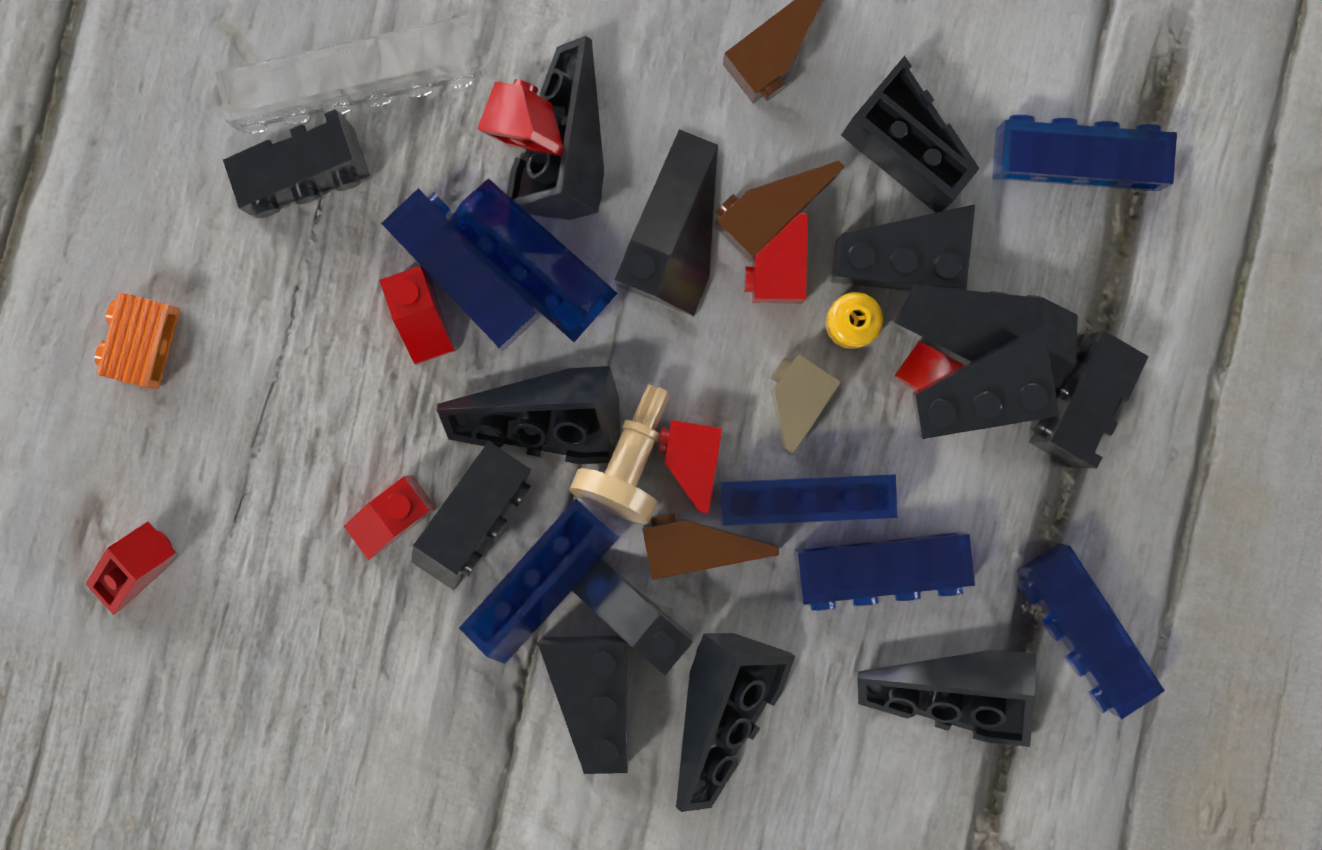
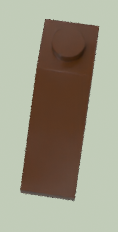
[723,0,825,104]
[715,160,845,262]
[642,513,779,580]

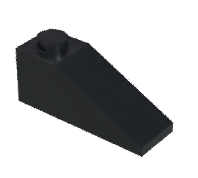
[569,555,693,675]

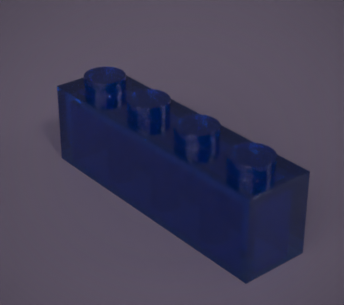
[992,115,1177,191]
[444,178,617,342]
[381,188,540,351]
[719,474,898,526]
[459,499,620,664]
[794,532,975,611]
[1016,543,1165,719]

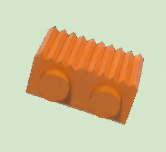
[95,292,181,389]

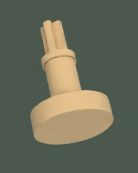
[569,384,670,524]

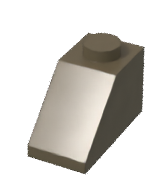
[770,354,841,454]

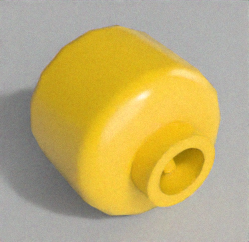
[825,292,884,349]

